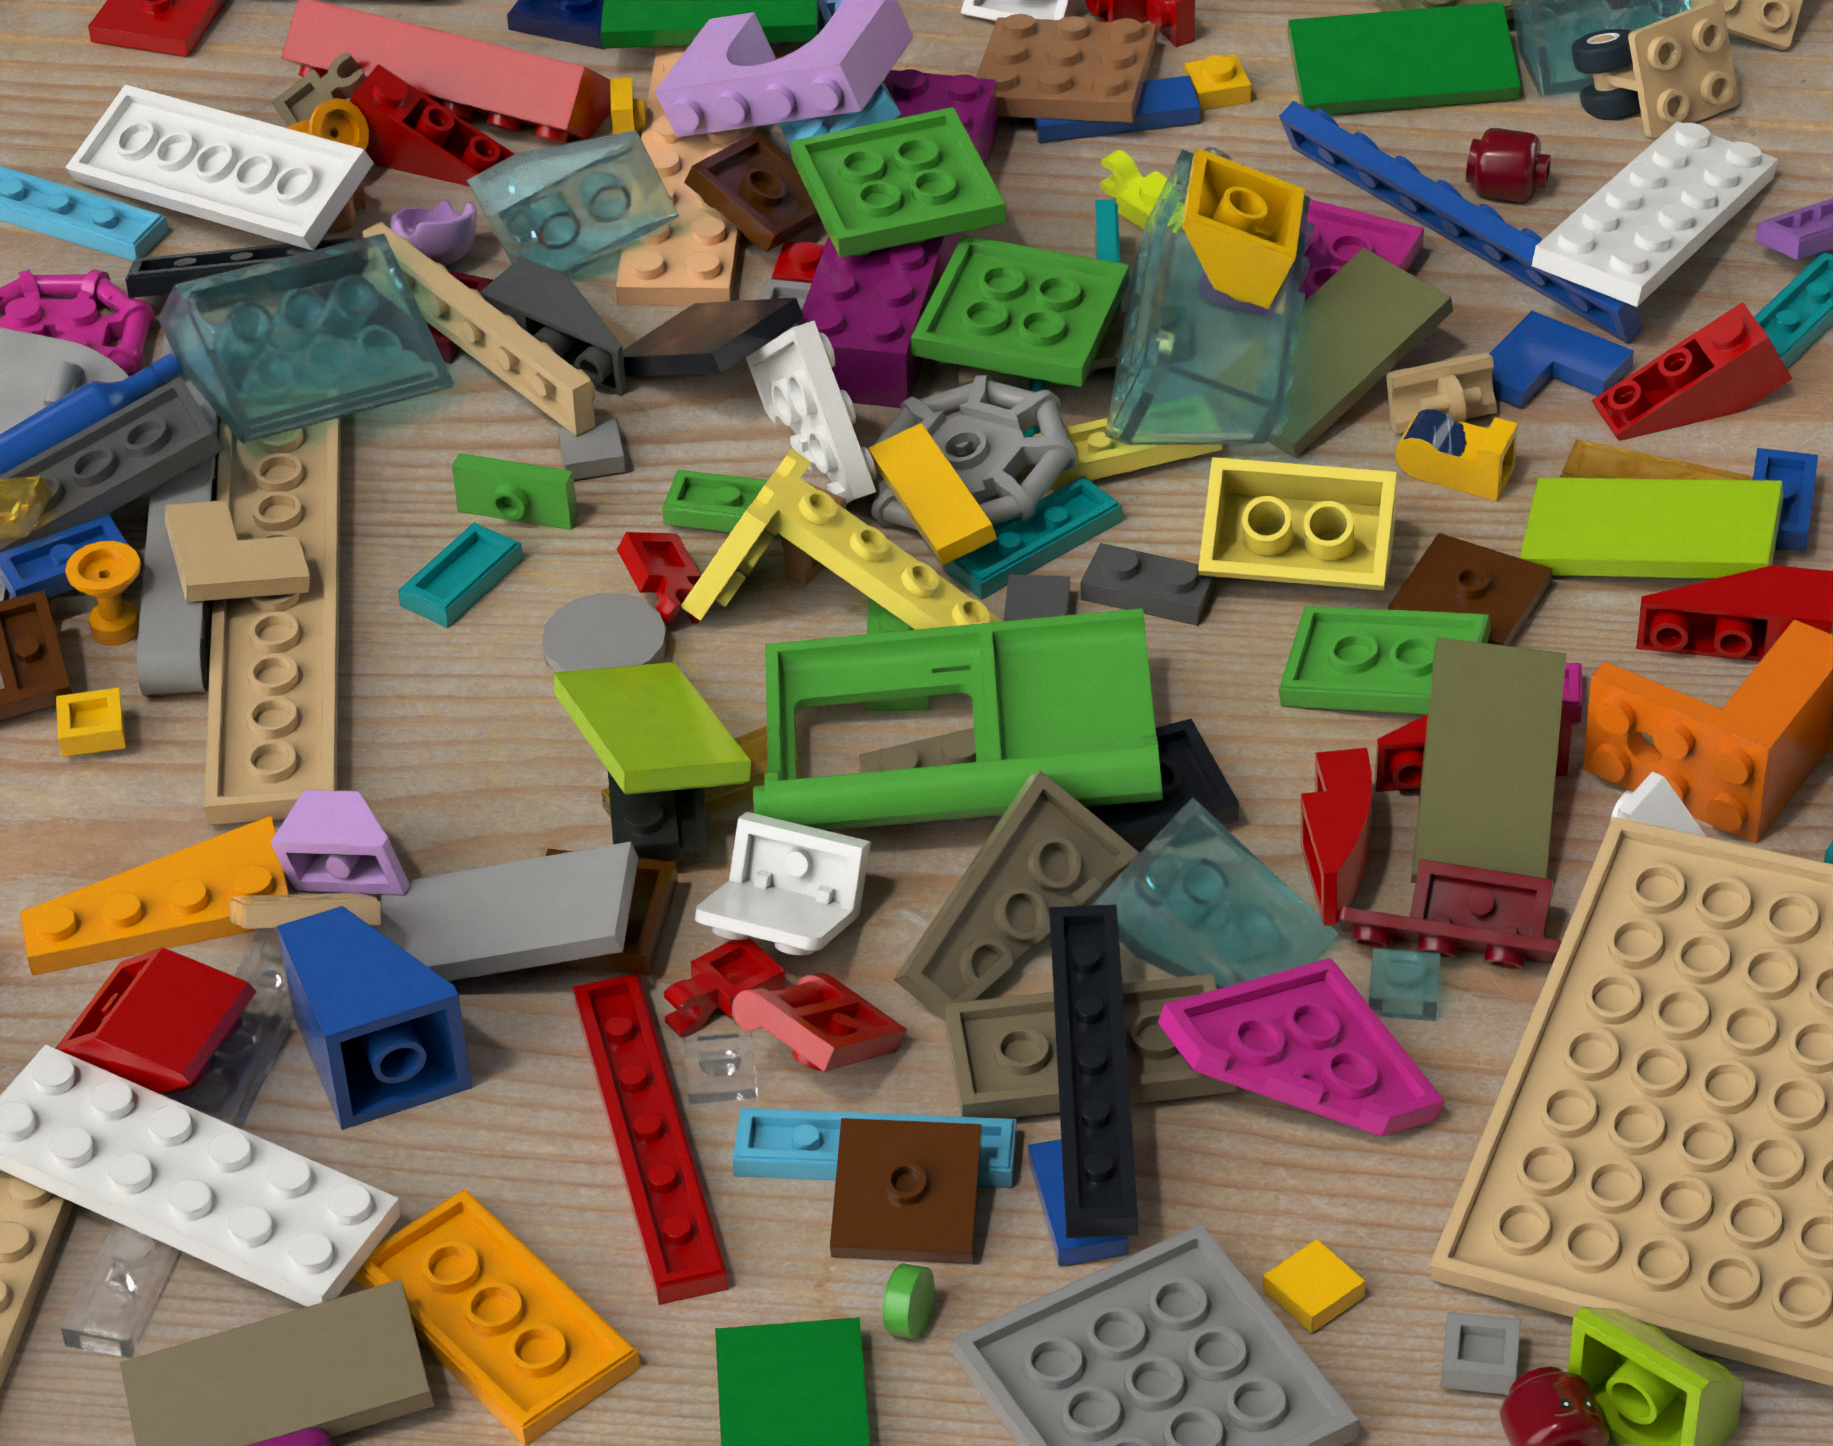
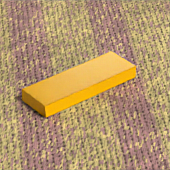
[868,423,997,565]

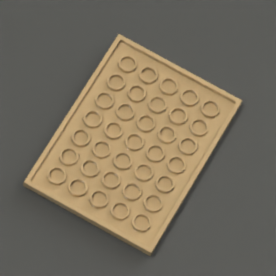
[1429,817,1833,1386]

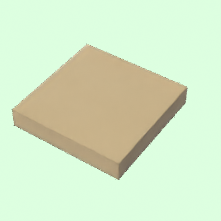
[230,893,381,929]

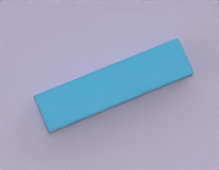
[0,166,169,261]
[733,1108,1017,1188]

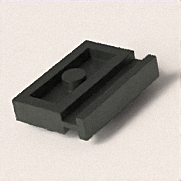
[608,771,710,861]

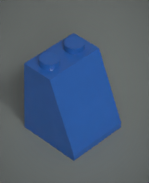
[277,906,472,1130]

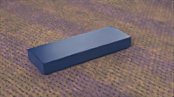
[1032,76,1200,143]

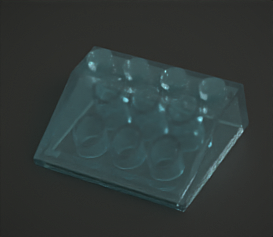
[158,233,454,444]

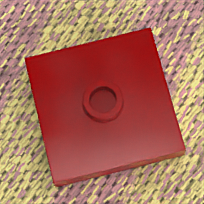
[88,0,227,57]

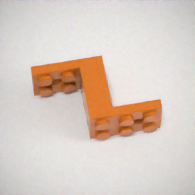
[1583,620,1833,844]

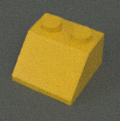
[1181,148,1305,309]

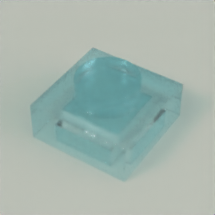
[1368,948,1440,1021]

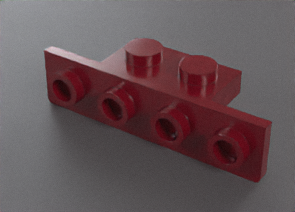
[1338,859,1562,969]

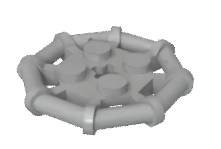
[865,375,1077,530]

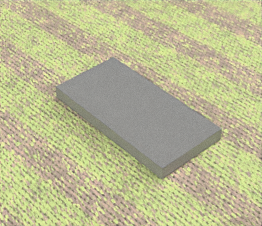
[374,842,638,981]

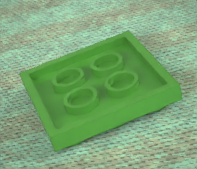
[791,107,1006,258]
[911,235,1129,387]

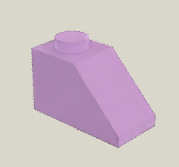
[270,790,410,895]

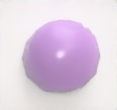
[389,200,477,266]

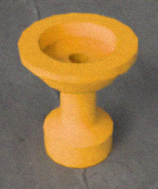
[287,98,369,150]
[65,541,141,646]

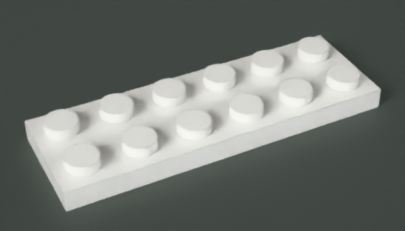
[65,84,374,251]
[1532,122,1778,307]
[0,1044,400,1307]

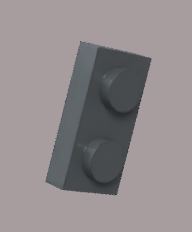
[1080,543,1217,626]

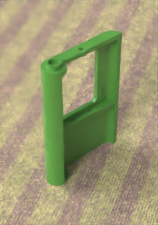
[753,608,1163,832]

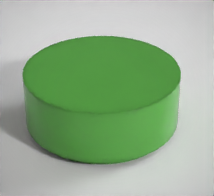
[883,1263,935,1339]

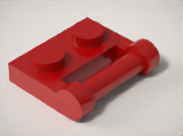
[732,973,907,1072]

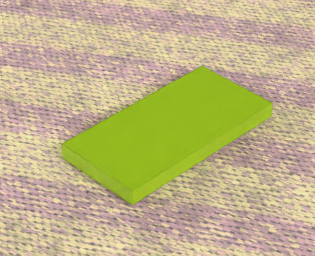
[1520,477,1784,579]
[553,662,751,795]

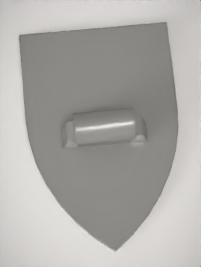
[0,327,129,434]

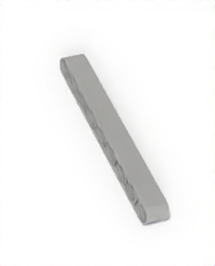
[137,325,229,696]

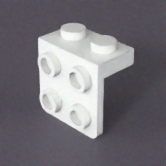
[695,812,871,955]

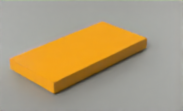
[353,1188,640,1446]

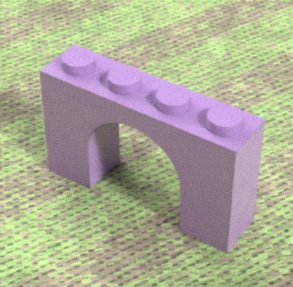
[654,0,913,137]

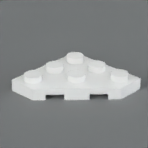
[746,321,876,504]

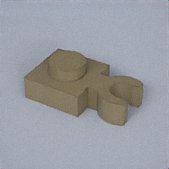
[271,52,367,126]

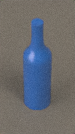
[0,353,183,475]

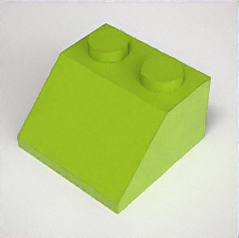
[1568,1307,1744,1446]

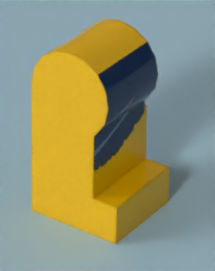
[1395,409,1518,502]

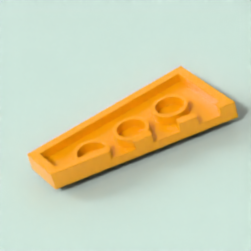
[20,816,288,976]

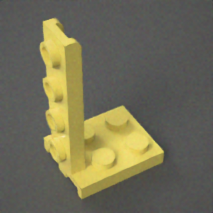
[681,448,1003,630]

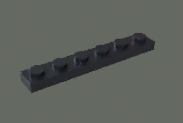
[1049,904,1138,1238]

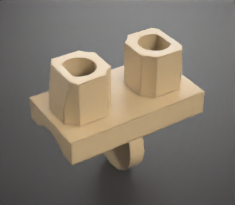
[1386,352,1497,434]

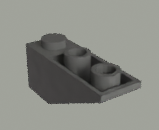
[479,257,627,396]

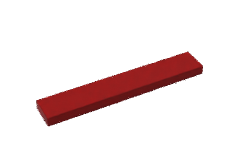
[573,973,728,1305]

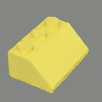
[1198,457,1398,591]

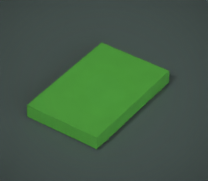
[1278,606,1491,714]

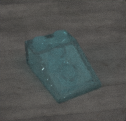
[467,130,680,276]
[1092,797,1339,989]

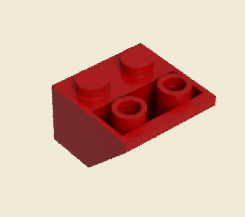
[55,947,257,1094]

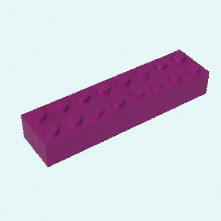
[796,69,997,408]

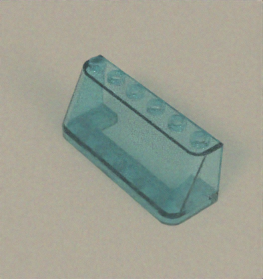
[1105,149,1314,445]

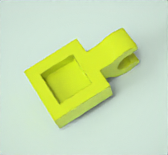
[1100,150,1187,238]

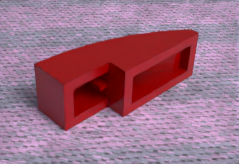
[1301,747,1372,926]

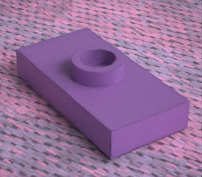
[1756,198,1833,260]

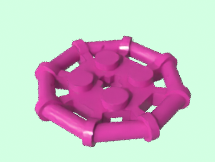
[0,269,155,377]

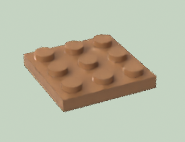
[976,14,1157,123]

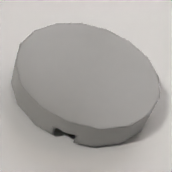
[542,593,668,672]

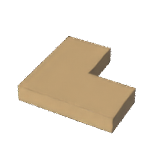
[165,500,310,602]

